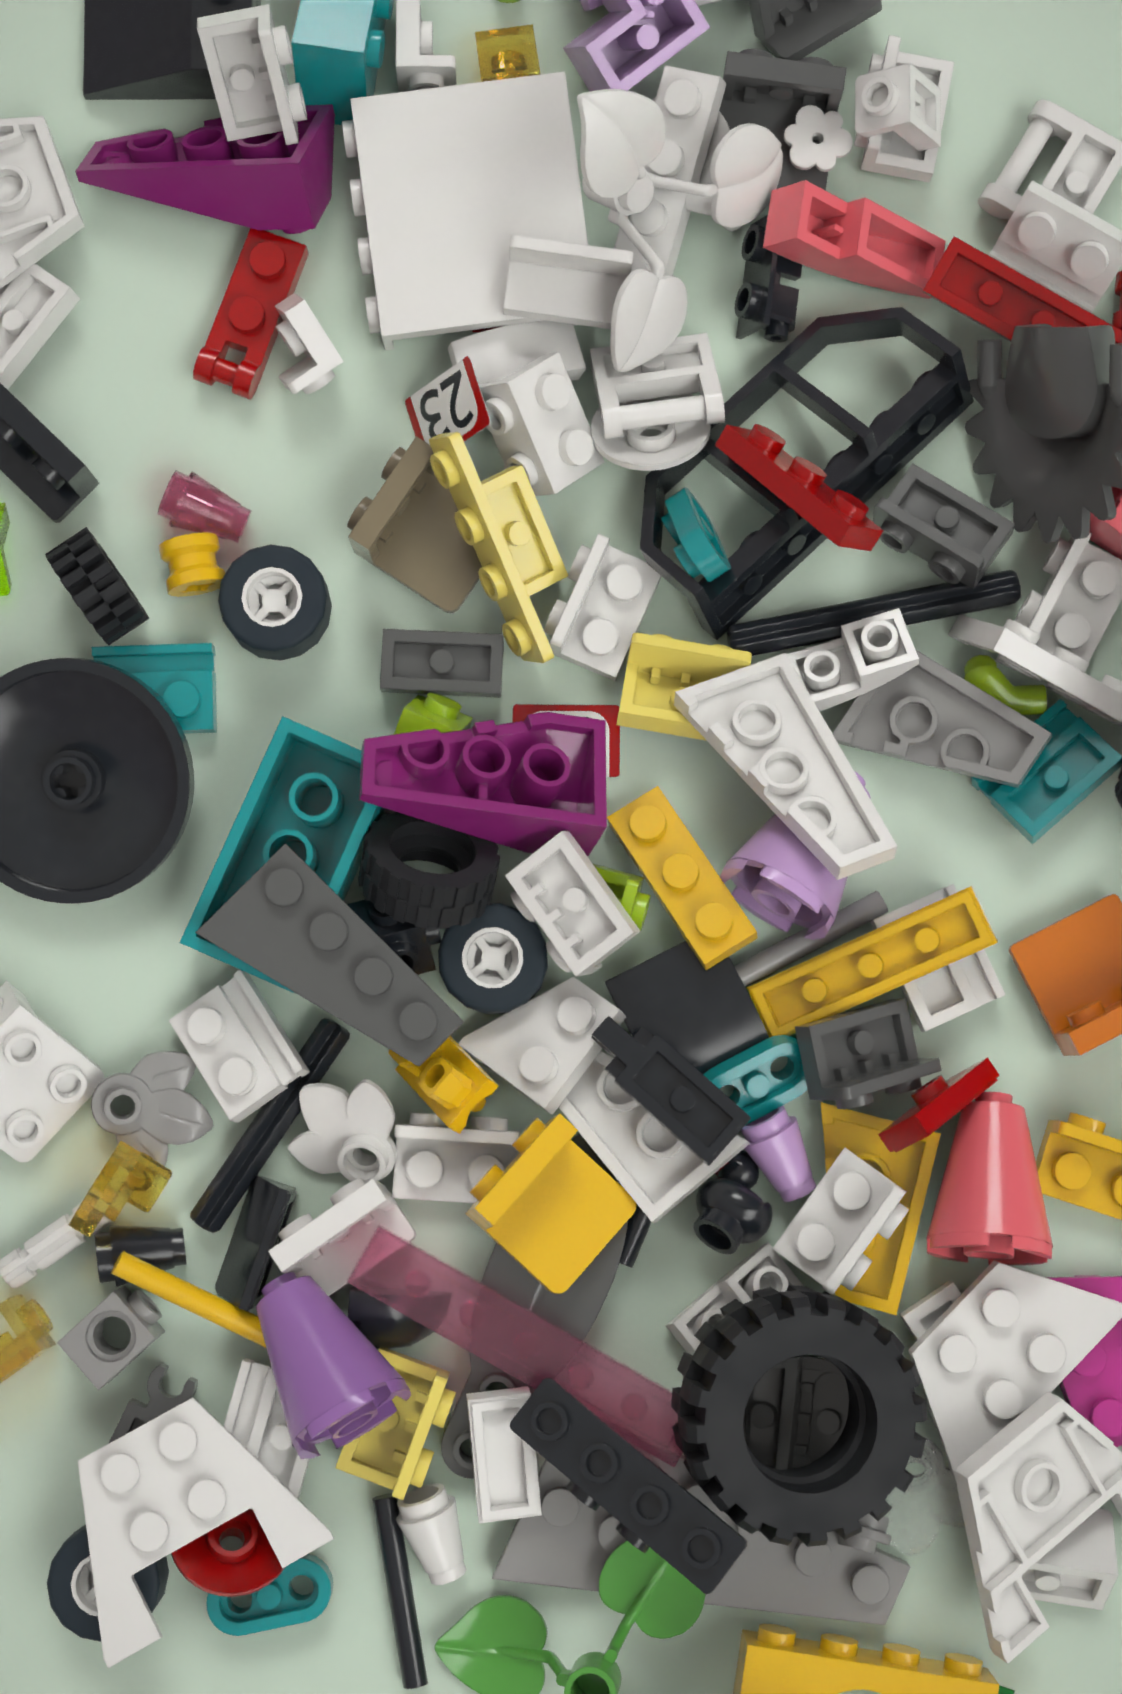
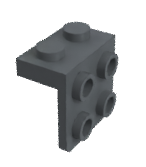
[719,49,847,203]

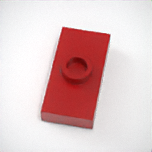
[878,1057,1000,1153]

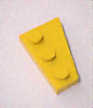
[820,1102,941,1315]

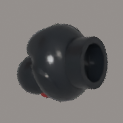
[693,1151,773,1254]

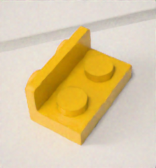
[1036,1112,1122,1220]

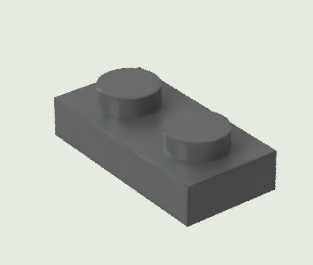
[380,629,504,698]

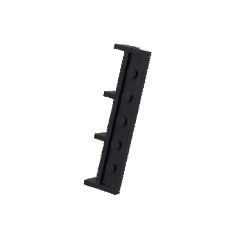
[640,307,974,640]

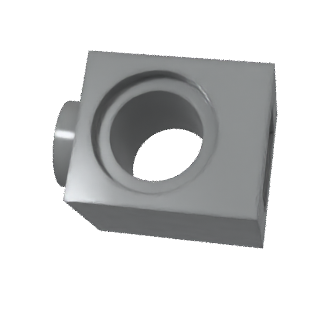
[57,1286,165,1390]

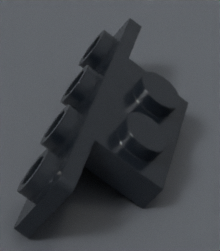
[510,1378,747,1594]

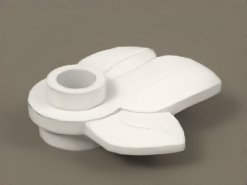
[288,1079,397,1184]

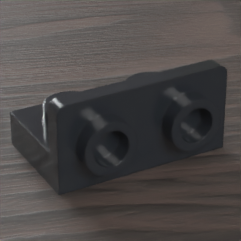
[0,383,100,523]

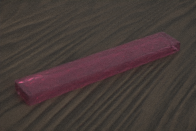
[347,1224,683,1467]

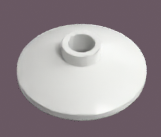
[591,394,711,471]

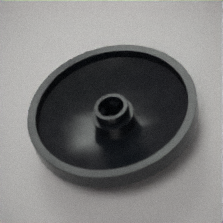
[0,658,194,904]

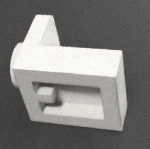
[396,0,456,91]
[855,63,941,151]
[275,293,344,394]

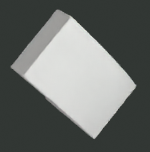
[447,321,586,386]
[787,608,919,711]
[666,1242,803,1355]

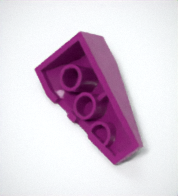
[75,104,335,234]
[359,712,607,857]

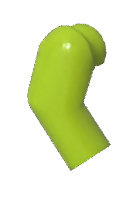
[963,655,1047,715]

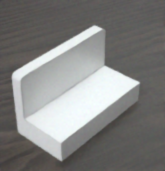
[503,235,634,329]
[1022,1509,1118,1610]

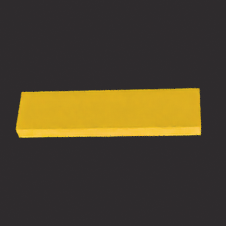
[747,886,998,1037]

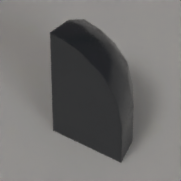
[348,1285,452,1349]

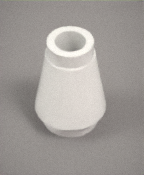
[396,1483,466,1585]

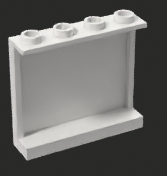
[342,71,588,350]

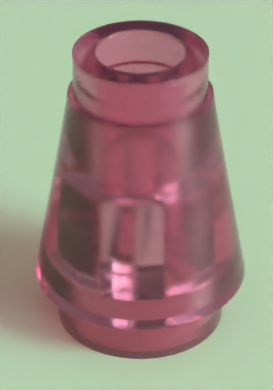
[157,470,252,543]

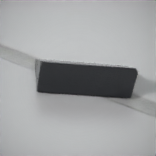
[215,1176,297,1311]

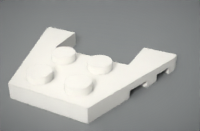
[0,116,85,289]
[954,1392,1122,1664]
[78,1397,334,1668]

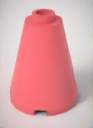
[926,1092,1053,1265]

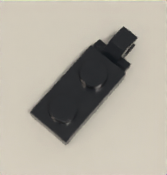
[591,1016,751,1166]

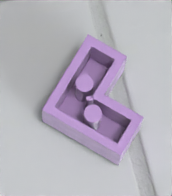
[563,0,710,91]

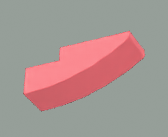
[763,180,946,299]

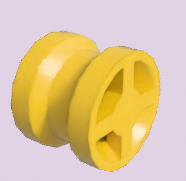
[158,532,225,597]

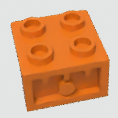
[1009,894,1122,1056]

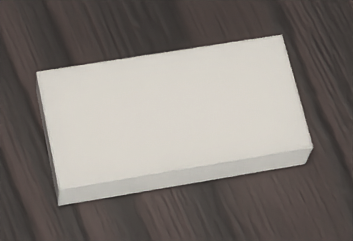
[466,1386,542,1523]

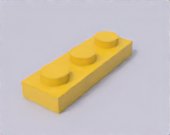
[607,786,758,970]

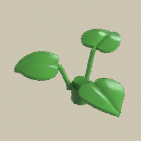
[434,1540,706,1694]

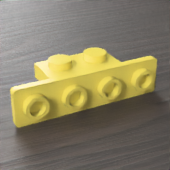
[429,432,568,663]

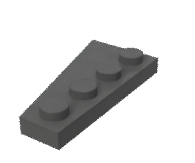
[195,843,464,1067]

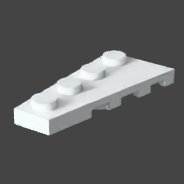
[674,653,897,880]

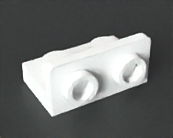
[1015,532,1122,663]
[544,534,662,681]
[505,831,641,977]
[392,1112,520,1203]
[772,1147,909,1296]

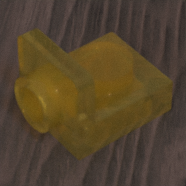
[475,24,540,82]
[68,1141,172,1238]
[0,1294,56,1384]

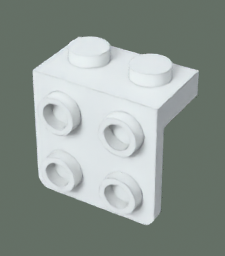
[0,980,104,1163]

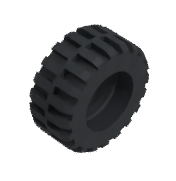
[671,1285,928,1547]

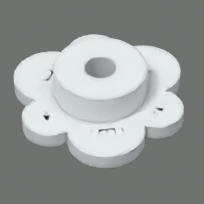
[784,105,853,172]

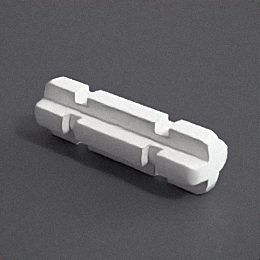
[0,1196,112,1288]

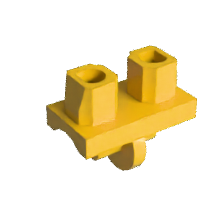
[388,1036,499,1134]

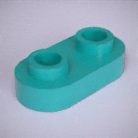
[661,487,731,582]
[703,1035,808,1125]
[206,1554,333,1636]

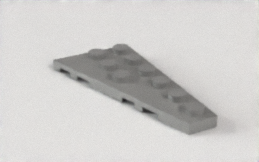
[492,1414,911,1625]

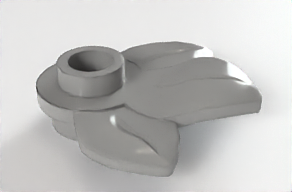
[91,1051,213,1170]

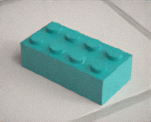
[179,716,385,994]

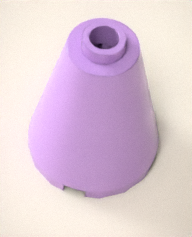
[720,771,871,940]

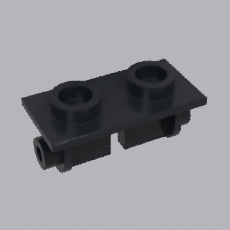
[734,215,802,342]

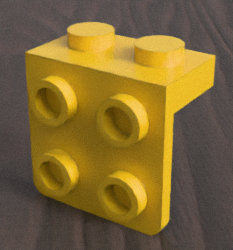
[465,1113,636,1294]

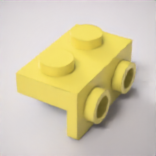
[616,633,752,741]
[335,1347,456,1500]

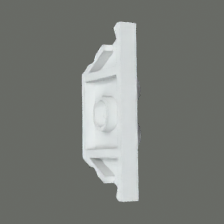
[908,1261,1122,1477]

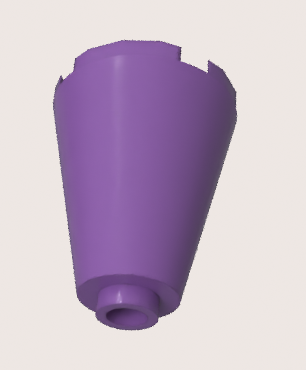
[256,1272,411,1459]

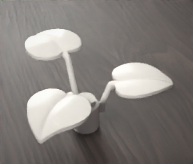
[577,89,783,372]

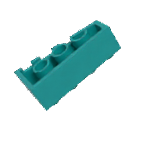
[291,0,394,125]

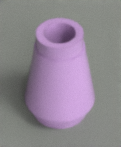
[741,1106,816,1202]

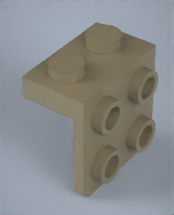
[347,436,482,613]

